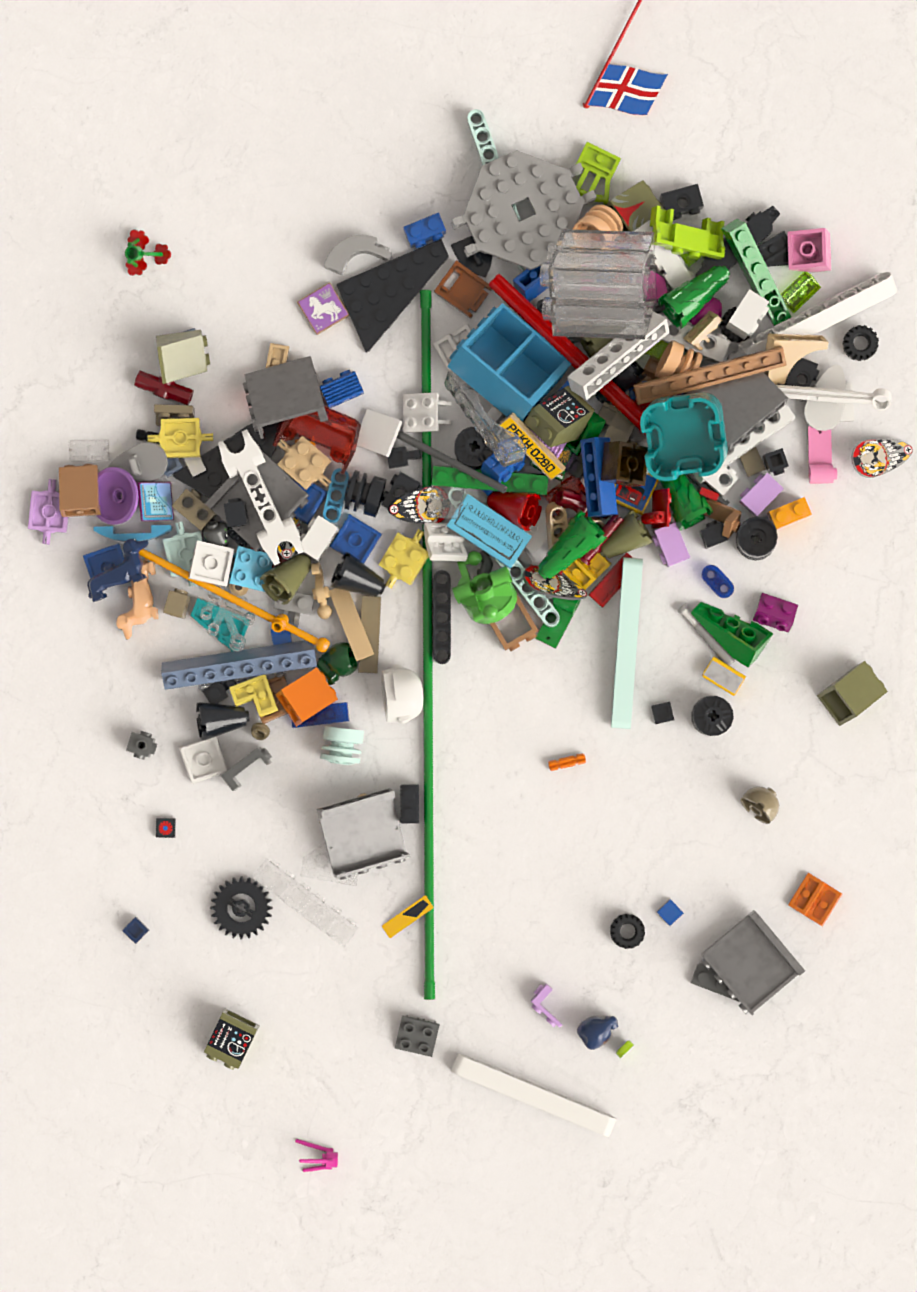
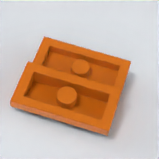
[788,873,843,927]

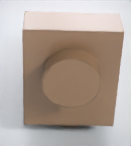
[704,498,742,538]

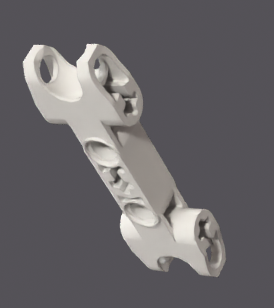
[218,429,304,565]

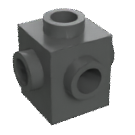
[126,731,157,760]

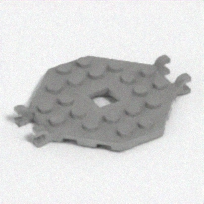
[451,150,596,270]

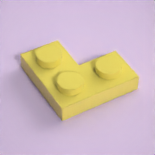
[229,675,278,717]

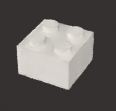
[725,289,769,340]
[300,515,339,562]

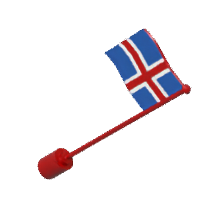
[583,0,668,115]

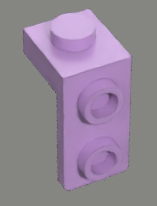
[531,983,562,1028]

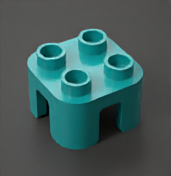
[640,392,728,481]

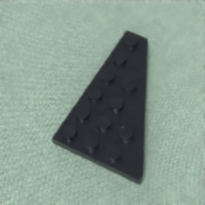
[336,239,449,353]
[173,418,294,498]

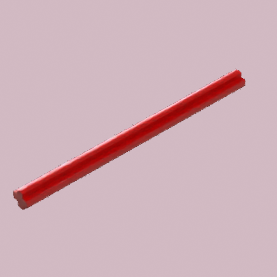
[488,273,646,435]

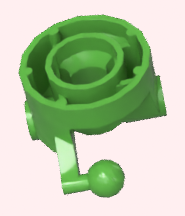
[452,551,517,624]

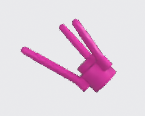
[295,1139,338,1172]

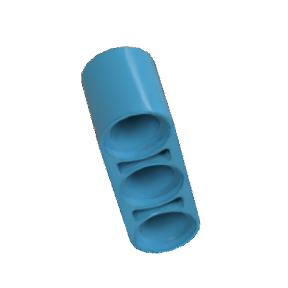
[323,468,350,524]

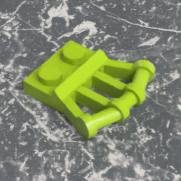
[575,142,621,205]

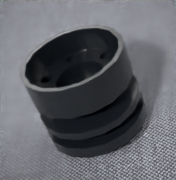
[454,427,494,469]
[344,470,387,518]
[736,516,778,561]
[691,696,734,736]

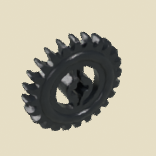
[210,876,273,940]

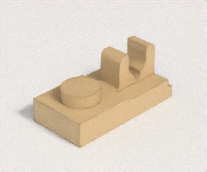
[683,311,722,351]

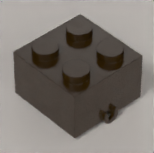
[601,441,648,487]

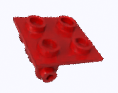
[641,488,671,529]

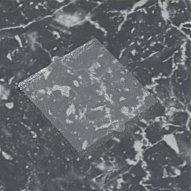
[426,485,465,520]

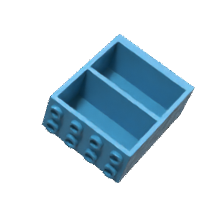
[447,303,571,421]

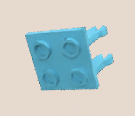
[229,546,273,592]

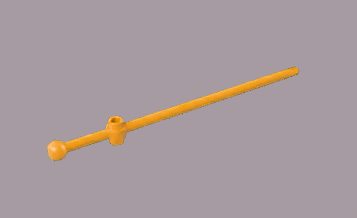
[123,541,330,653]

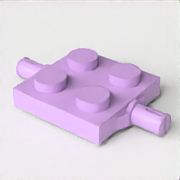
[28,479,69,545]

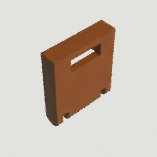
[434,260,492,319]

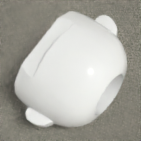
[381,664,423,724]

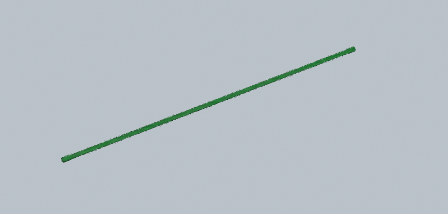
[420,290,435,1000]

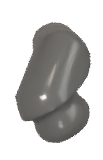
[477,551,493,575]

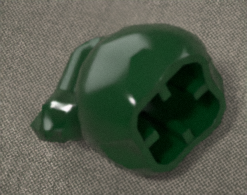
[317,642,357,685]

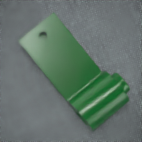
[535,597,581,649]

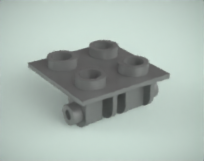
[395,1015,440,1057]

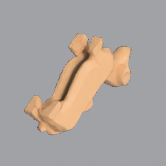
[116,558,159,640]

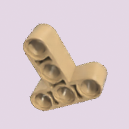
[545,502,605,550]

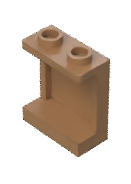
[59,464,101,517]

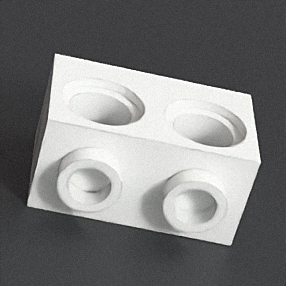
[705,466,738,497]

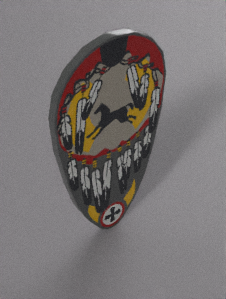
[522,565,587,600]

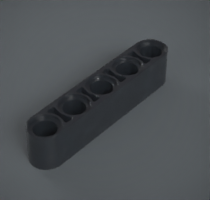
[433,570,451,664]

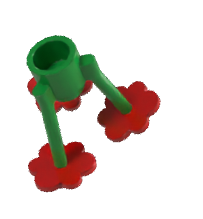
[125,229,171,276]

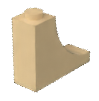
[764,333,829,385]

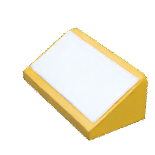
[702,656,746,696]

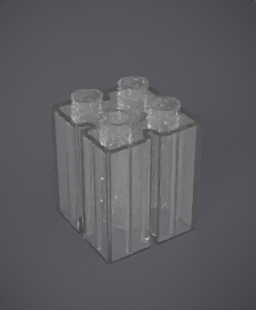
[540,229,657,340]

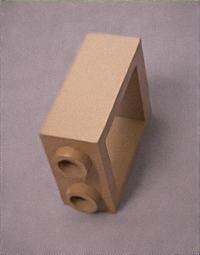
[490,595,539,652]

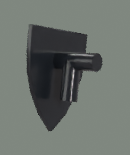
[451,236,492,278]

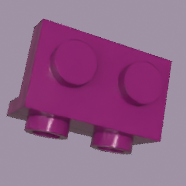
[753,593,798,632]

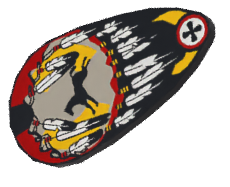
[388,486,451,524]

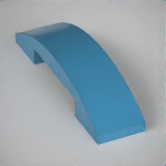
[94,525,172,542]

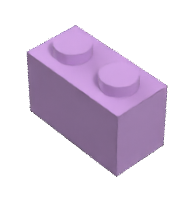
[739,473,784,517]
[652,522,690,567]

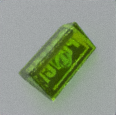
[781,272,821,313]

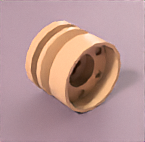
[572,205,623,256]
[655,340,702,378]

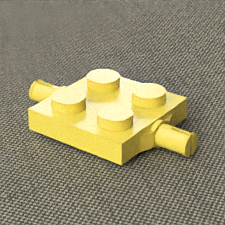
[147,418,213,458]
[378,529,429,589]

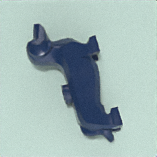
[87,538,149,602]

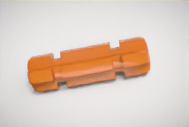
[548,753,586,771]

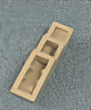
[330,588,374,661]

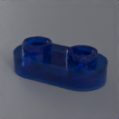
[701,565,734,598]

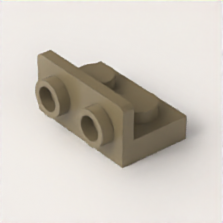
[154,404,195,426]

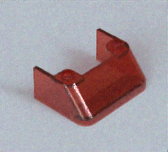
[273,406,361,475]

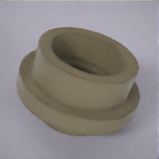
[251,723,270,740]

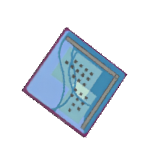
[138,482,174,521]

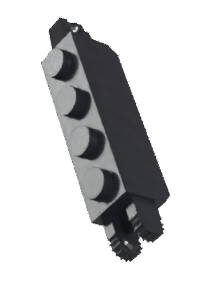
[695,206,780,277]

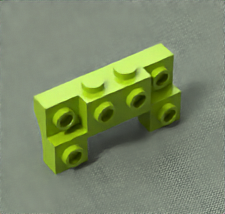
[650,205,725,259]

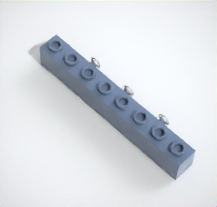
[161,640,317,690]

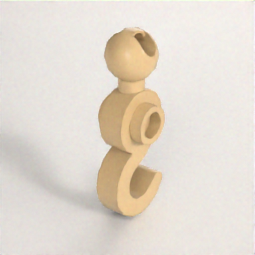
[311,562,332,619]

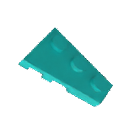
[190,597,251,652]

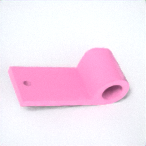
[808,426,837,484]

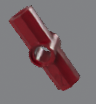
[134,370,194,405]
[555,488,611,519]

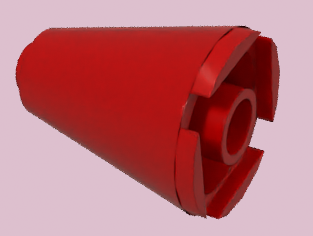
[487,491,542,531]

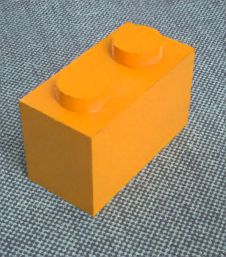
[767,497,812,529]

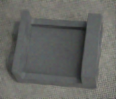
[221,747,272,791]

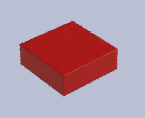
[699,487,719,501]

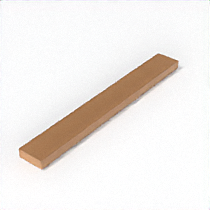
[633,346,787,405]

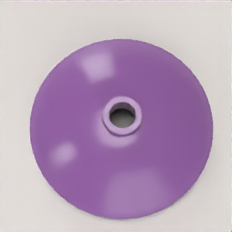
[96,467,138,525]

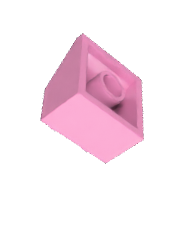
[788,228,831,272]

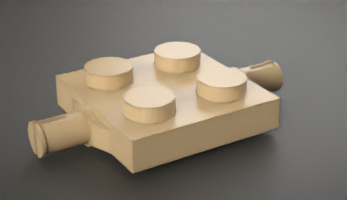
[277,436,332,490]

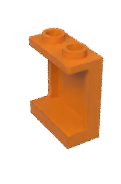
[275,667,338,727]

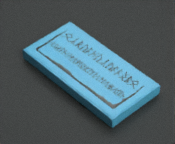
[447,494,532,569]

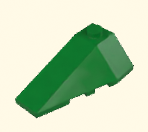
[691,602,773,668]

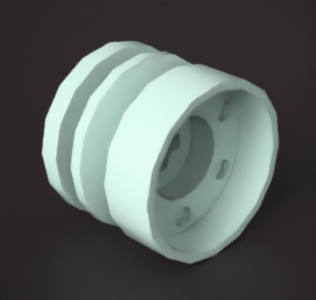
[320,726,364,765]

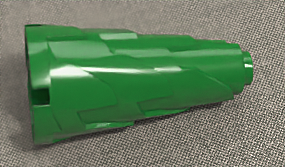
[658,266,730,329]
[660,474,713,530]
[538,510,607,579]

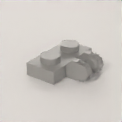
[273,593,314,628]

